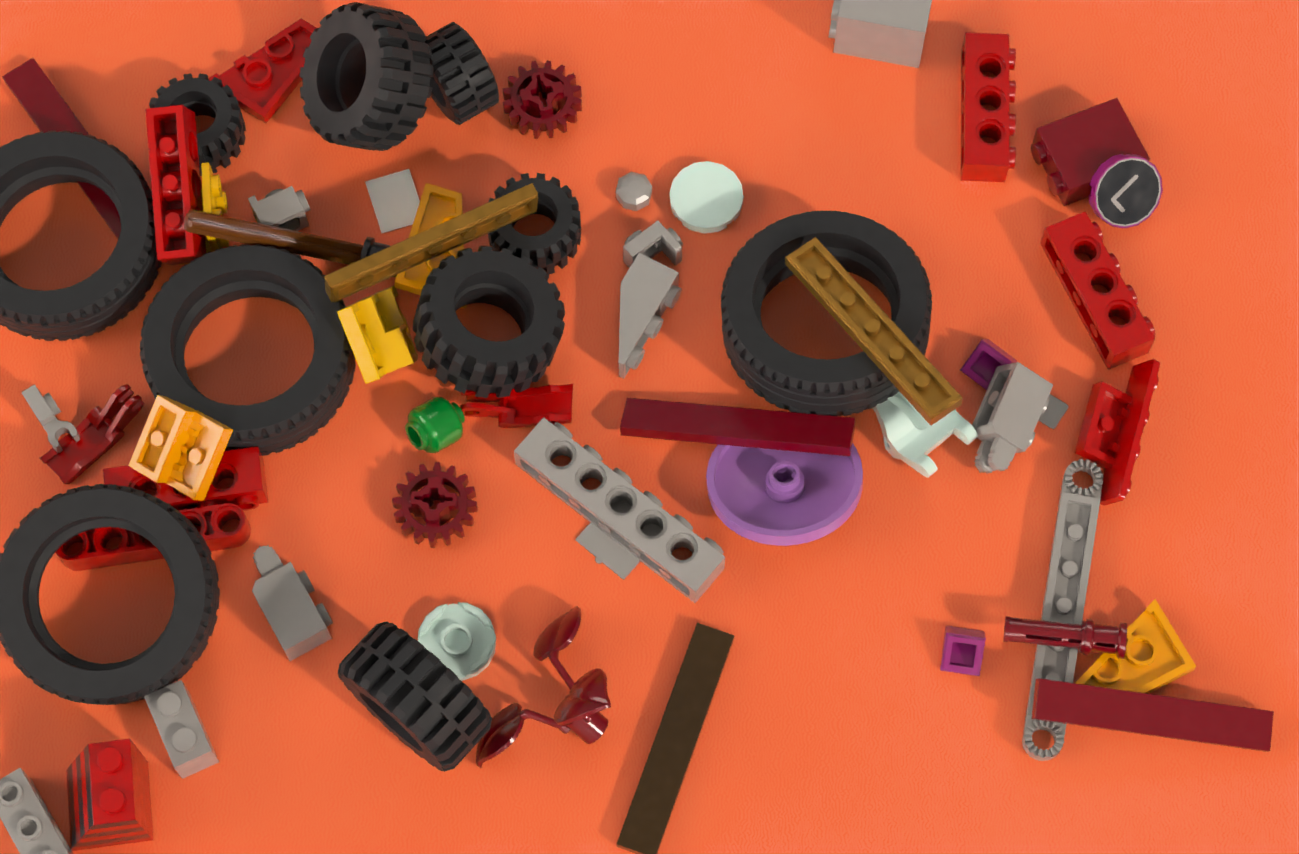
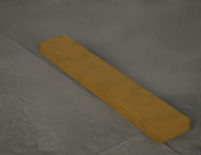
[324,183,538,303]
[785,237,963,426]

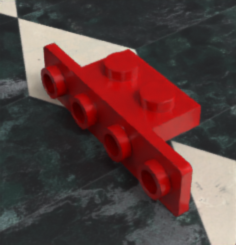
[1075,359,1160,506]

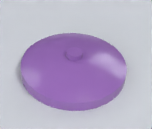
[706,443,863,546]

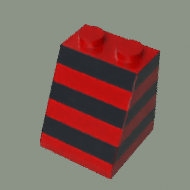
[66,738,153,851]

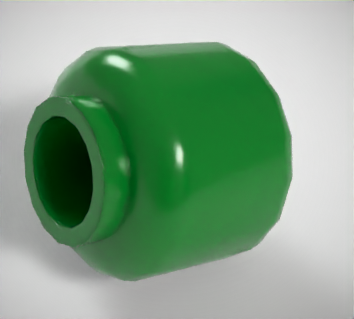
[405,397,465,453]

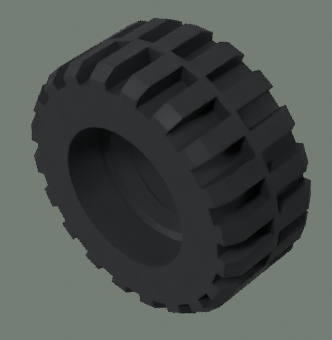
[300,2,433,151]
[413,246,565,398]
[338,622,492,772]

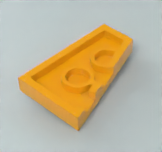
[394,183,467,309]
[1075,599,1196,694]

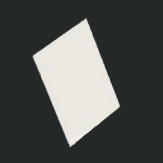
[365,169,420,233]

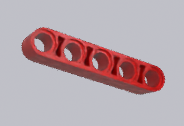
[55,503,251,571]

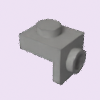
[623,221,683,268]

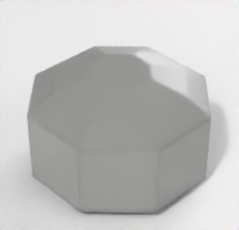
[616,172,652,211]

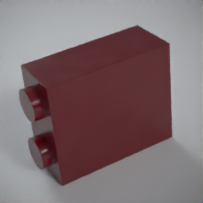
[1031,98,1150,206]

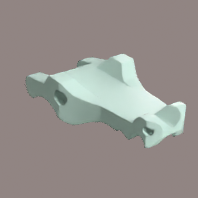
[872,391,978,478]

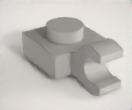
[21,384,80,453]

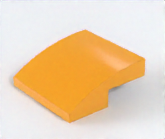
[128,395,233,501]

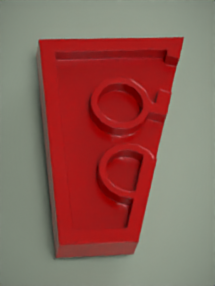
[209,18,317,123]

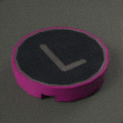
[1089,154,1163,228]

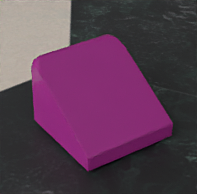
[960,339,1017,390]
[940,626,986,676]

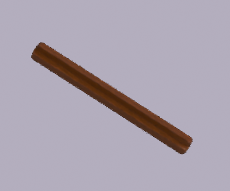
[184,209,363,265]

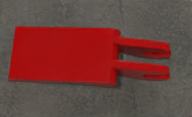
[39,384,145,484]
[460,384,573,428]

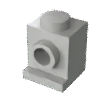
[248,186,311,231]

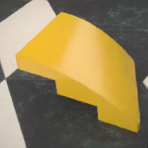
[337,286,418,384]

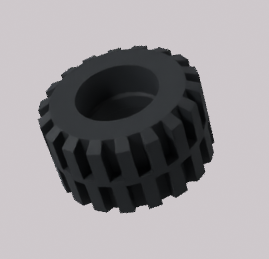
[425,22,499,125]
[149,73,246,176]
[488,173,581,275]

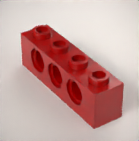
[961,32,1016,182]
[145,105,206,265]
[1040,211,1155,370]
[103,446,268,510]

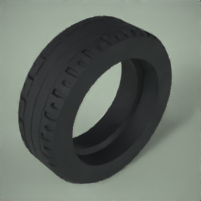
[0,131,162,341]
[721,211,932,416]
[140,244,356,456]
[0,484,220,705]

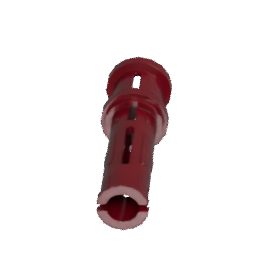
[1003,616,1127,659]

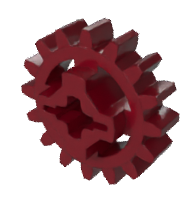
[503,60,582,139]
[392,462,478,548]

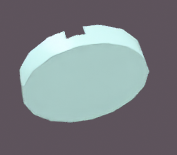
[669,161,744,234]
[418,602,496,681]

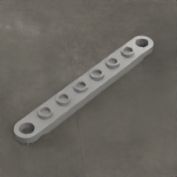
[1022,459,1103,761]

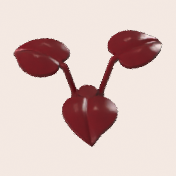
[476,606,611,768]

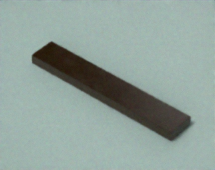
[617,623,734,854]

